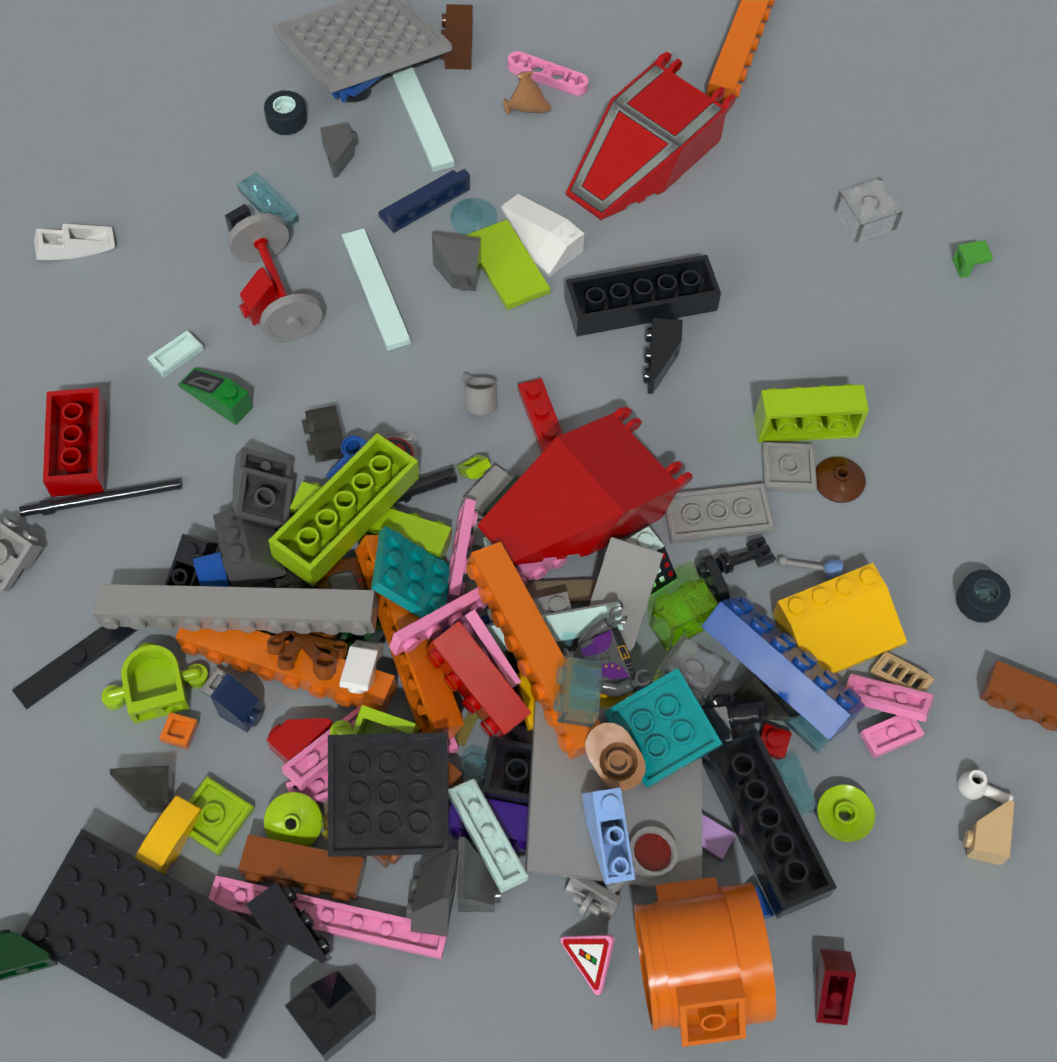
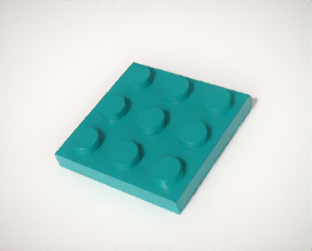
[371,526,450,618]
[604,668,724,789]

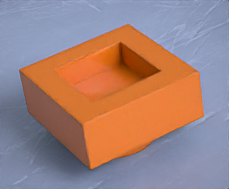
[159,712,199,749]

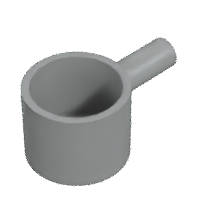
[461,373,497,416]

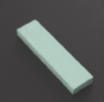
[448,778,528,893]

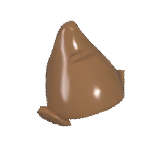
[503,71,552,114]

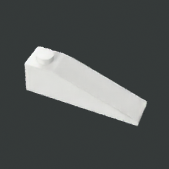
[501,194,585,277]

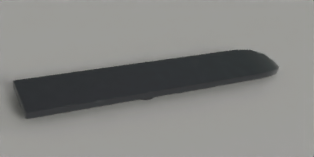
[12,626,138,709]

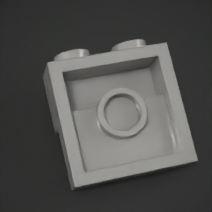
[0,517,43,592]

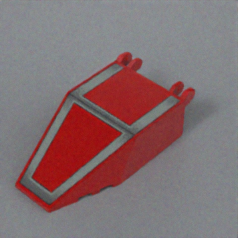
[566,52,736,220]

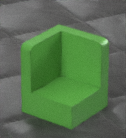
[952,240,993,278]

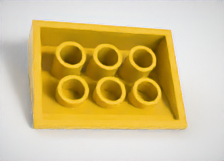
[772,563,907,674]

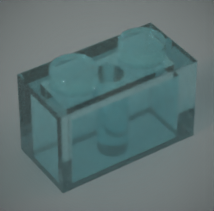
[553,657,602,728]

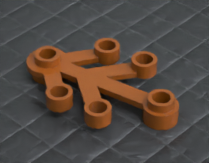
[267,631,348,680]

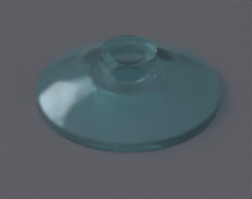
[450,198,497,235]

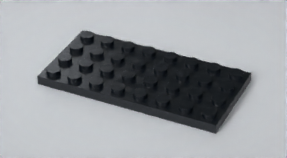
[21,829,288,1059]

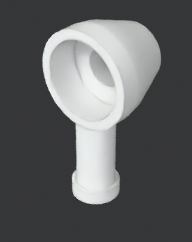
[958,770,1014,804]

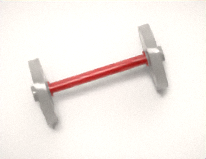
[228,213,323,342]

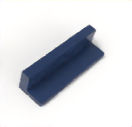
[378,169,470,233]

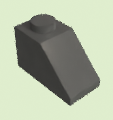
[320,122,357,178]

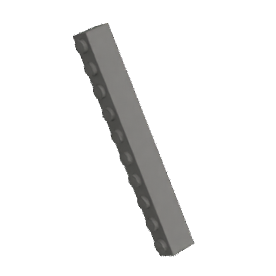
[93,584,379,635]

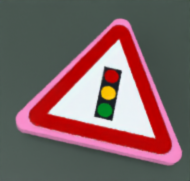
[561,934,615,995]

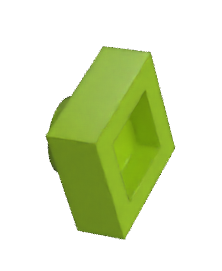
[456,454,492,479]

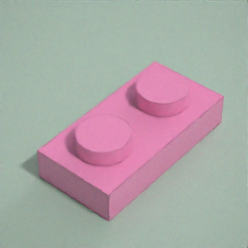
[859,715,925,759]

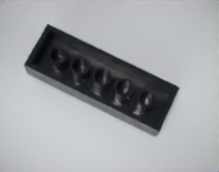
[564,255,721,337]
[702,729,837,919]

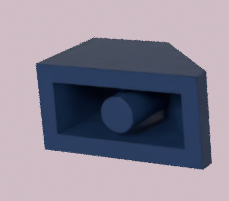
[210,673,263,733]

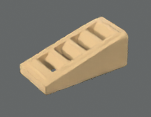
[869,651,935,692]

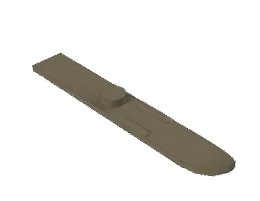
[463,579,597,603]

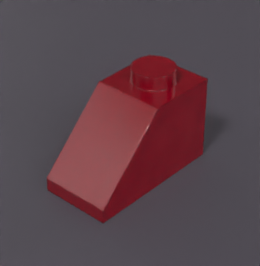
[816,949,856,1026]

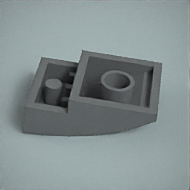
[233,447,293,528]

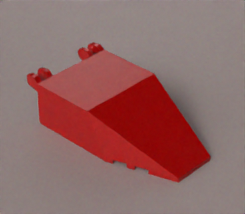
[477,407,693,565]

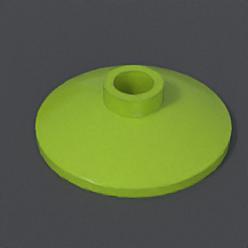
[817,785,875,842]
[264,792,323,847]

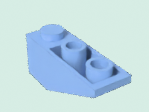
[582,788,635,884]

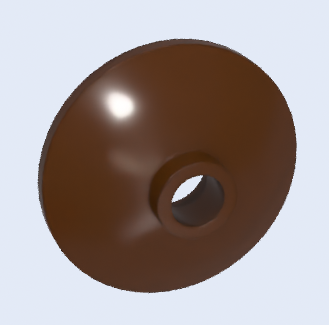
[816,457,866,503]

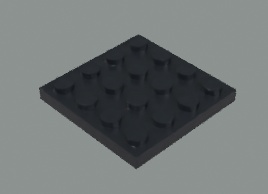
[328,732,449,857]

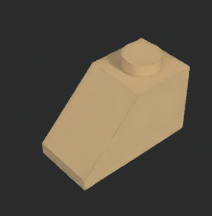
[963,800,1014,865]

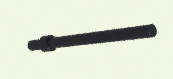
[19,479,181,517]

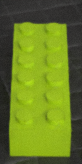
[268,433,419,587]

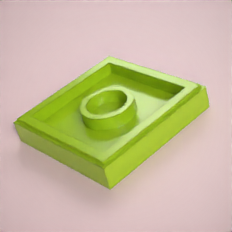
[189,776,255,857]

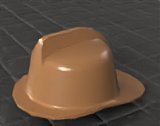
[585,723,645,791]

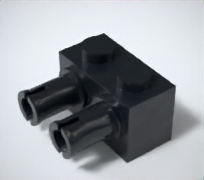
[702,692,768,741]

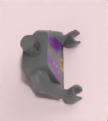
[568,606,653,697]

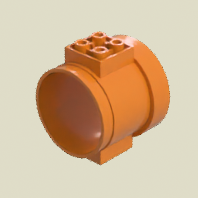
[634,877,776,1047]

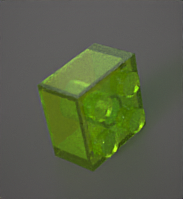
[649,578,719,651]

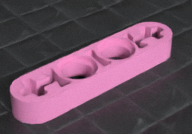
[508,51,589,96]

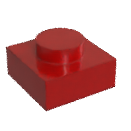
[760,724,792,762]

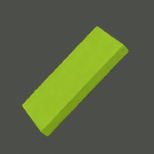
[465,219,550,310]

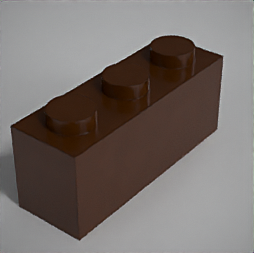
[440,4,473,70]

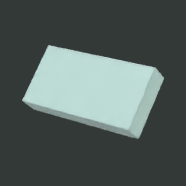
[147,330,204,378]

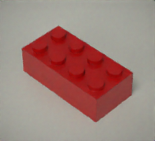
[43,387,106,497]
[426,621,532,738]

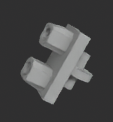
[565,878,622,919]

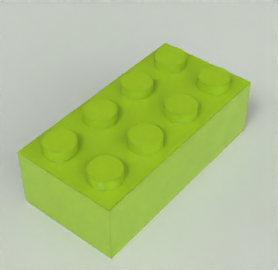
[754,384,869,443]

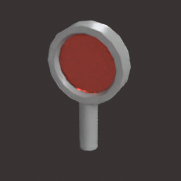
[606,826,678,894]

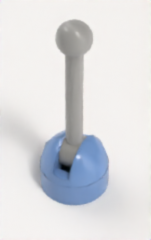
[778,556,844,580]

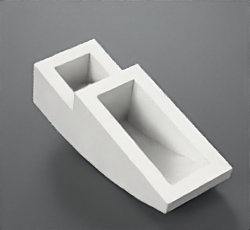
[34,224,115,260]

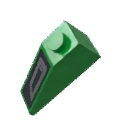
[178,367,253,425]

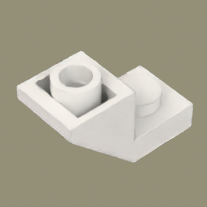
[339,640,384,693]

